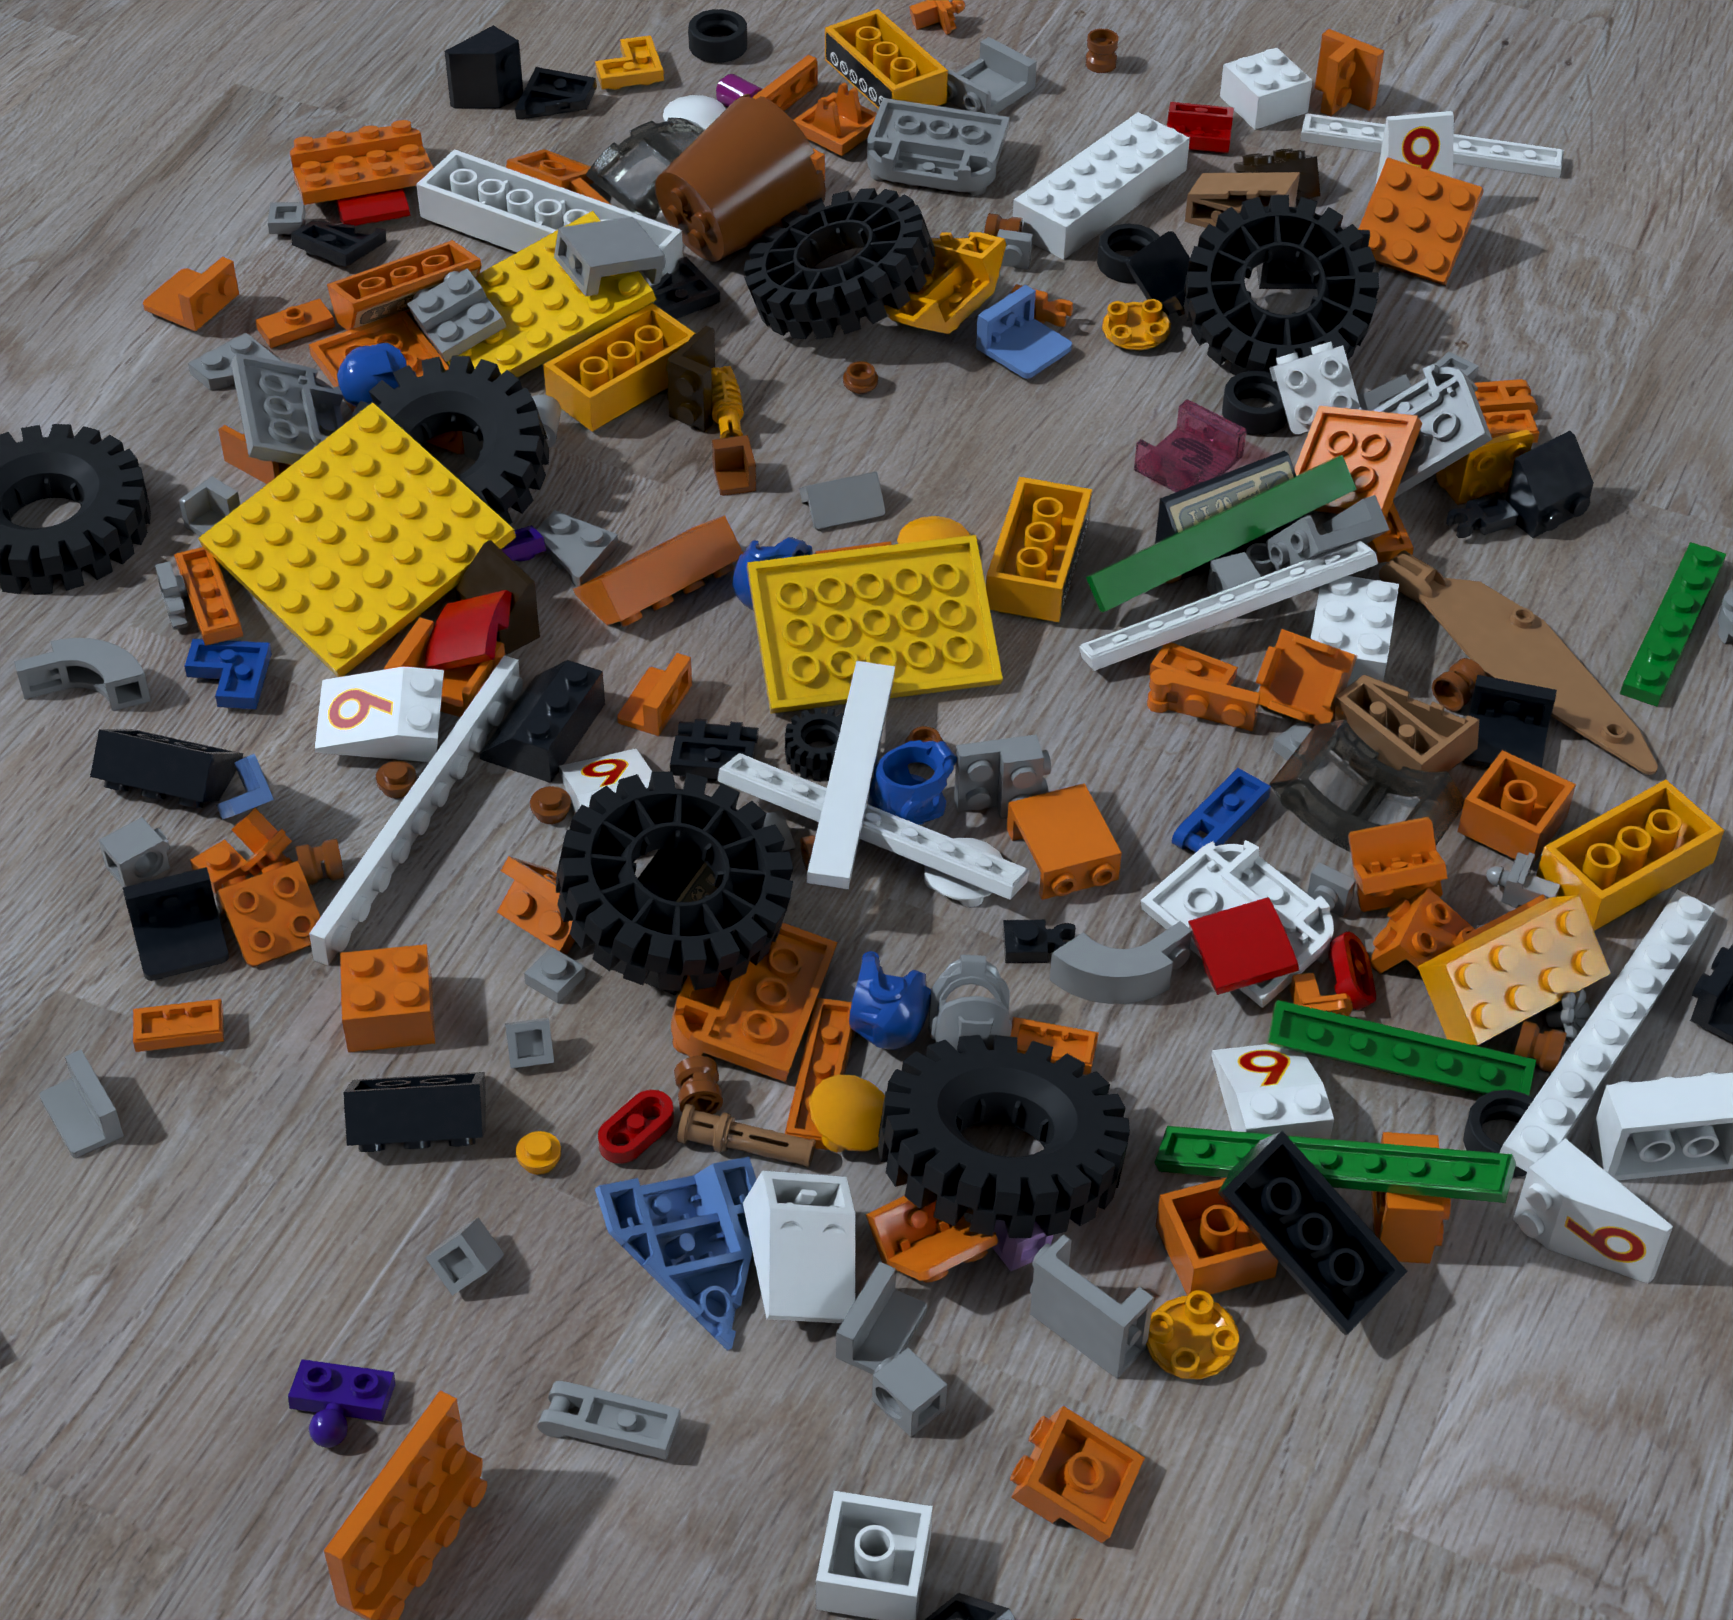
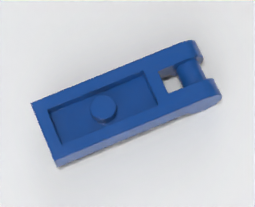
[1172,768,1271,852]

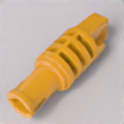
[711,366,744,439]

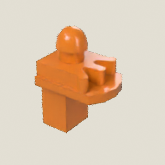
[909,0,965,35]
[231,808,293,876]
[1290,973,1353,1016]

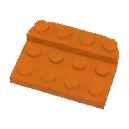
[290,120,433,205]
[671,923,838,1082]
[324,1390,487,1620]

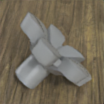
[1546,989,1590,1044]

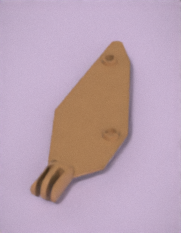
[1379,550,1658,775]

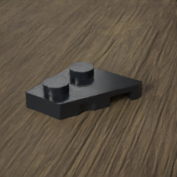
[515,67,597,120]
[291,220,386,267]
[645,257,720,319]

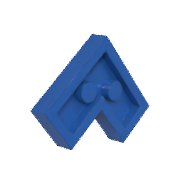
[184,639,272,709]

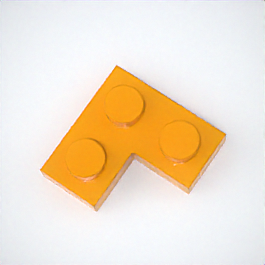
[595,35,664,90]

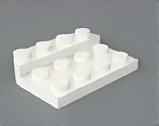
[1141,840,1334,1008]

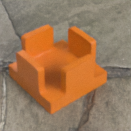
[1256,629,1358,730]

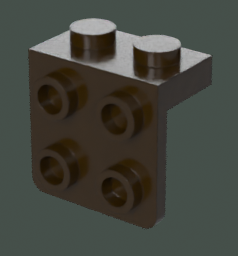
[1234,148,1321,200]
[666,326,715,432]

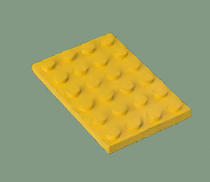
[441,211,657,378]
[747,535,1003,714]

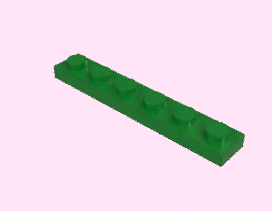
[1620,542,1726,707]
[1266,1000,1536,1096]

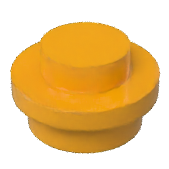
[516,1131,561,1175]

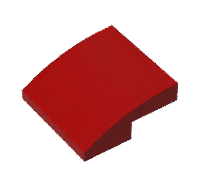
[1167,102,1234,153]
[335,188,411,226]
[424,590,512,671]
[1188,897,1299,995]

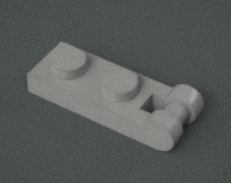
[537,1381,681,1460]

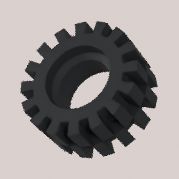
[785,707,844,781]

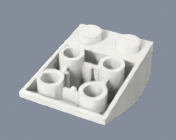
[743,1171,855,1323]

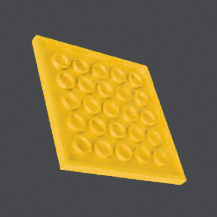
[198,402,516,677]

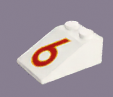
[1375,111,1454,186]
[315,667,444,762]
[559,748,652,814]
[1211,1044,1334,1139]
[1513,1138,1673,1284]

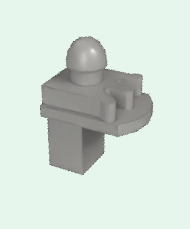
[1486,852,1560,908]

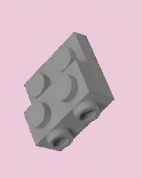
[407,268,507,362]
[954,734,1051,819]

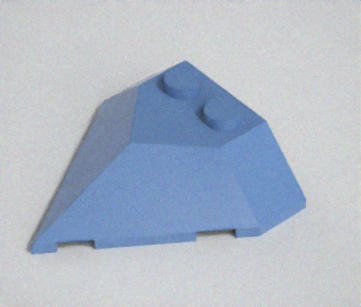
[595,1156,757,1351]

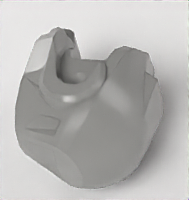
[928,955,1012,1050]

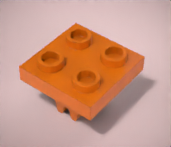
[793,82,877,156]

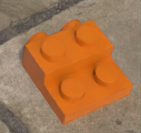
[506,149,598,191]
[1010,1406,1145,1543]

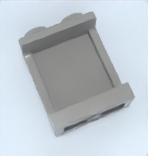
[945,37,1037,115]
[554,217,666,296]
[1266,495,1390,571]
[1030,1234,1154,1379]

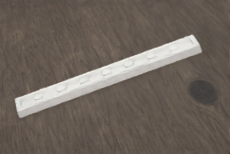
[1300,113,1564,178]
[1079,540,1378,671]
[807,661,895,889]
[718,753,1030,900]

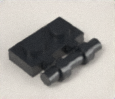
[670,719,759,779]

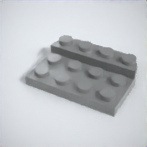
[867,98,1010,196]
[231,353,344,464]
[1358,364,1492,498]

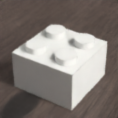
[1220,48,1313,130]
[816,1491,933,1620]

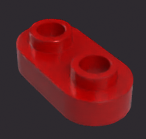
[1329,931,1376,1011]
[598,1090,674,1164]

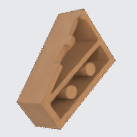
[1185,172,1300,228]
[1335,675,1479,794]

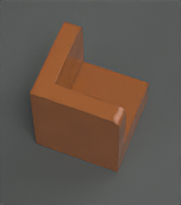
[712,435,756,496]

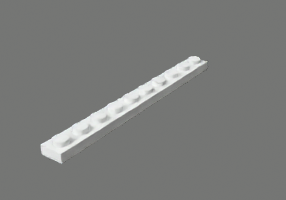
[309,655,523,966]
[1500,889,1715,1172]

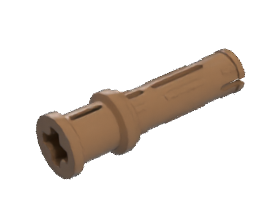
[677,1104,816,1168]

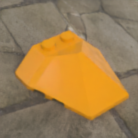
[884,232,1006,334]

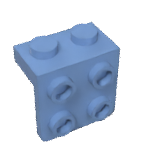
[976,285,1072,379]

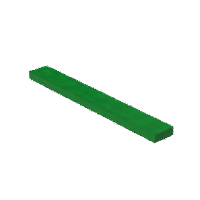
[1086,455,1357,612]
[1154,1126,1516,1203]

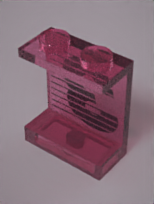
[1134,399,1247,492]

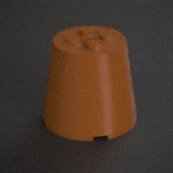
[655,94,826,262]

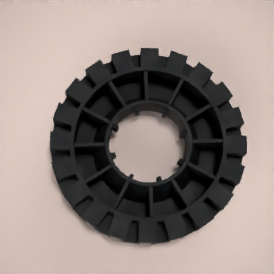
[744,188,936,339]
[1183,195,1379,375]
[352,356,549,525]
[0,424,151,595]
[556,771,793,991]
[878,1035,1130,1238]

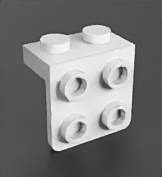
[1269,342,1360,434]

